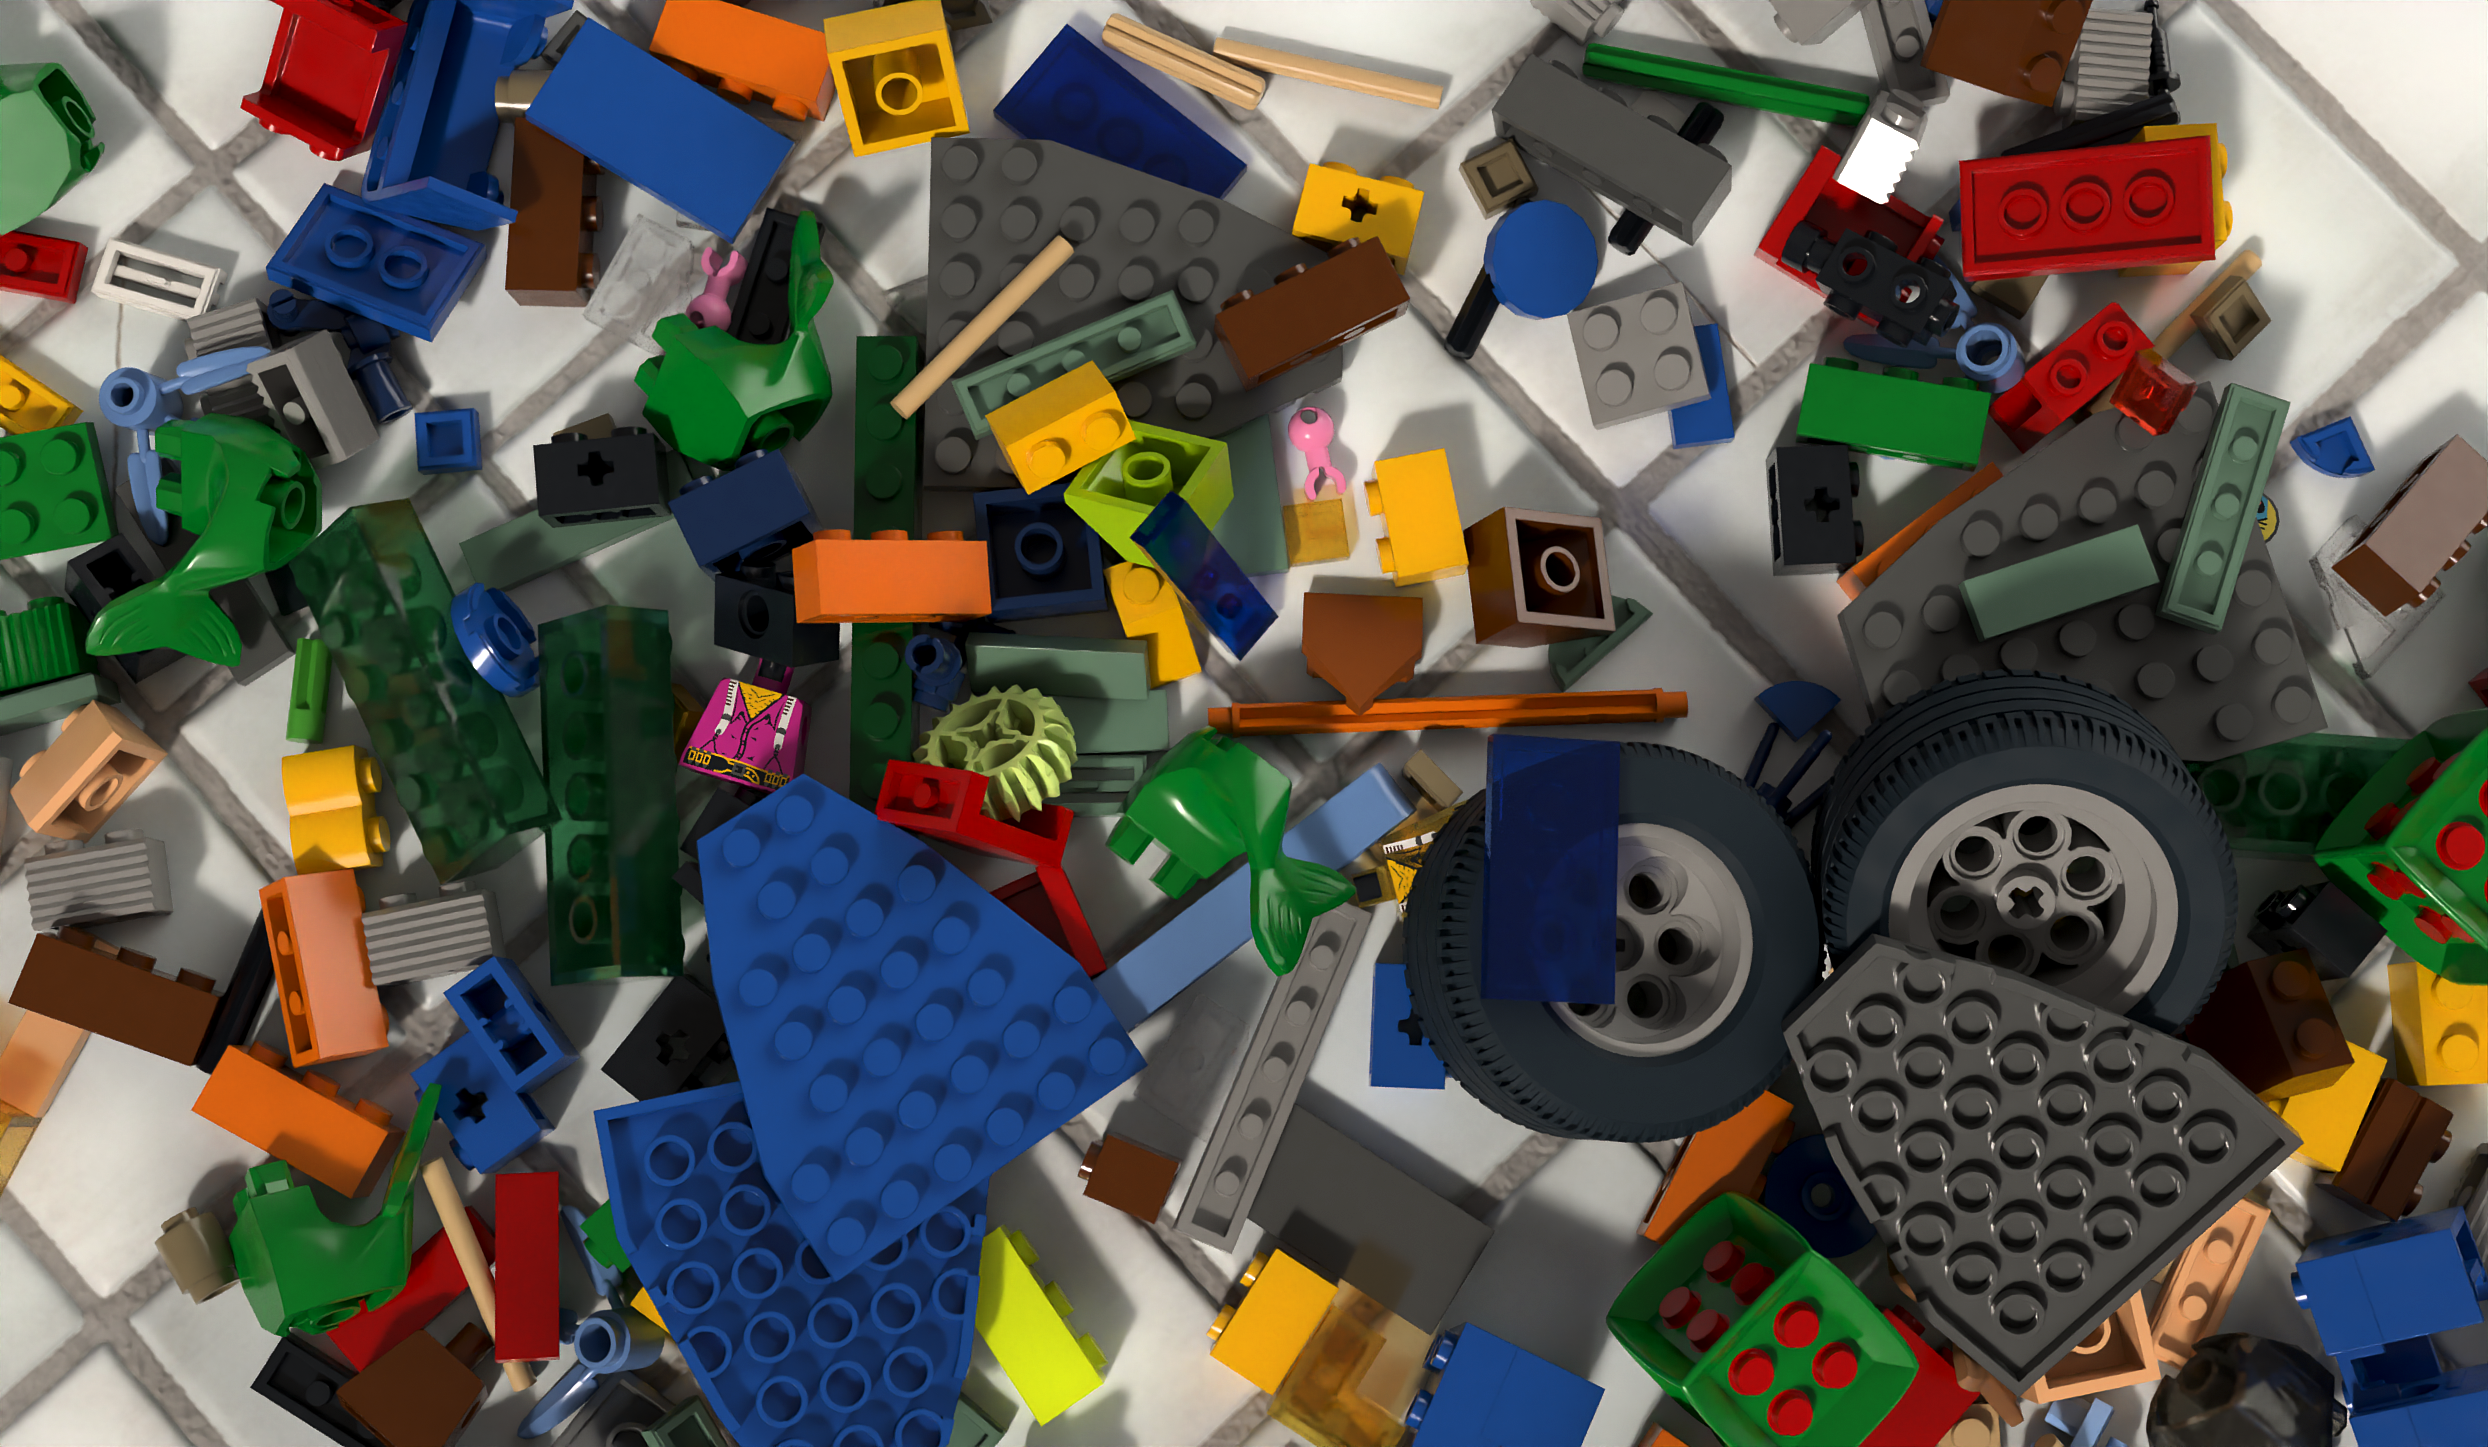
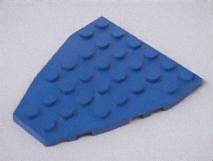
[696,773,1148,1282]
[593,1081,992,1447]

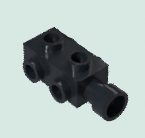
[1781,220,1960,348]

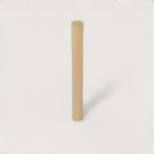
[1213,37,1443,109]
[890,235,1074,419]
[2083,250,2262,419]
[419,1156,537,1392]

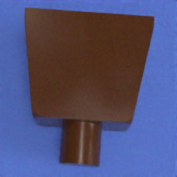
[336,1322,495,1447]

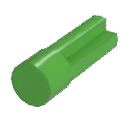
[285,638,334,744]

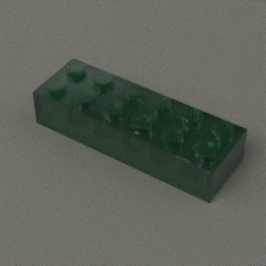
[289,498,563,885]
[537,605,685,986]

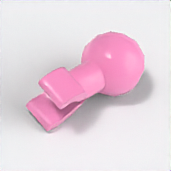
[685,247,748,332]
[1288,407,1346,502]

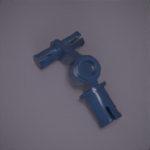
[267,289,413,425]
[905,616,1016,713]

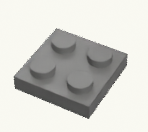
[1567,281,1712,430]

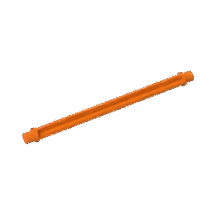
[1208,688,1688,738]

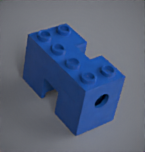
[2291,1205,2488,1447]
[1402,1322,1605,1447]

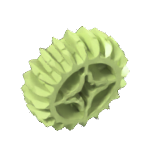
[912,684,1078,823]

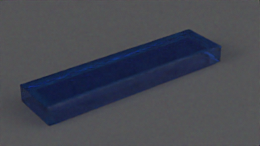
[1130,490,1279,661]

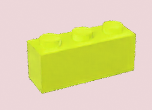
[975,1224,1109,1427]

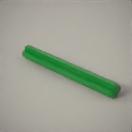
[1582,43,1870,128]

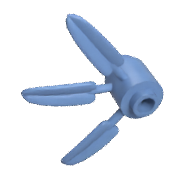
[1843,255,2025,460]
[99,346,271,546]
[517,1205,665,1439]

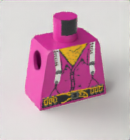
[679,659,812,795]

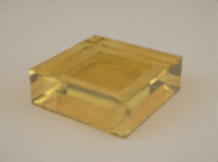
[1283,498,1350,567]

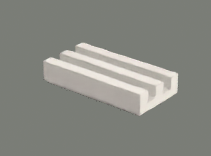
[91,237,228,322]

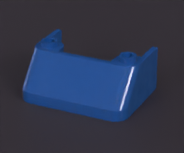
[361,0,574,231]

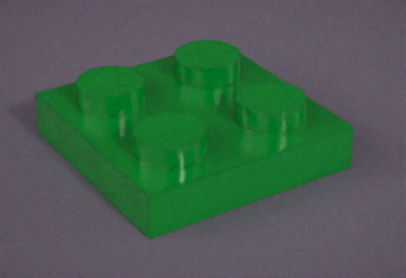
[0,422,119,560]

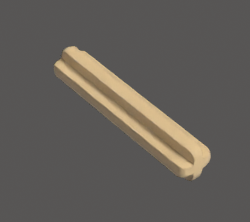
[1102,13,1265,110]

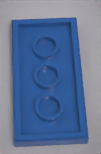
[525,17,794,245]

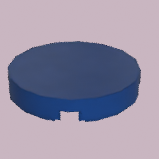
[1483,200,1598,320]
[450,582,546,697]

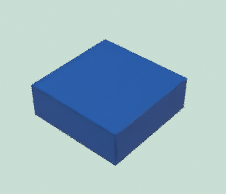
[414,408,482,475]

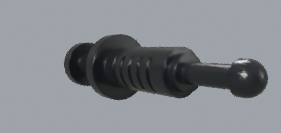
[2144,0,2181,125]

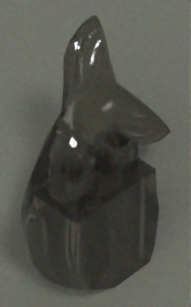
[2146,1332,2347,1447]

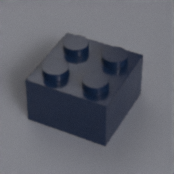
[668,448,824,582]
[973,483,1109,624]

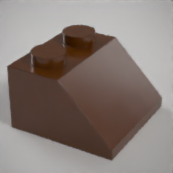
[1920,0,2093,107]
[1463,507,1616,648]
[2182,947,2355,1103]

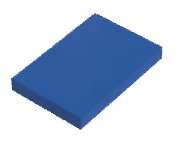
[266,183,487,343]

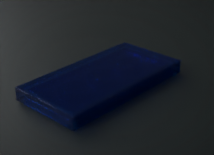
[993,24,1247,200]
[1481,734,1620,1005]

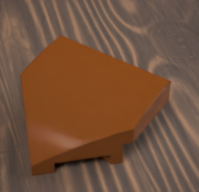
[1301,592,1423,716]

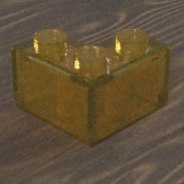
[1266,1301,1407,1447]

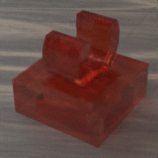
[2109,348,2198,436]

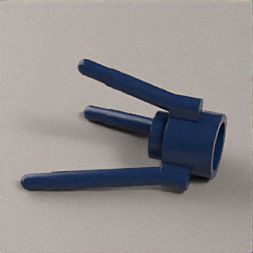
[1744,722,1834,829]

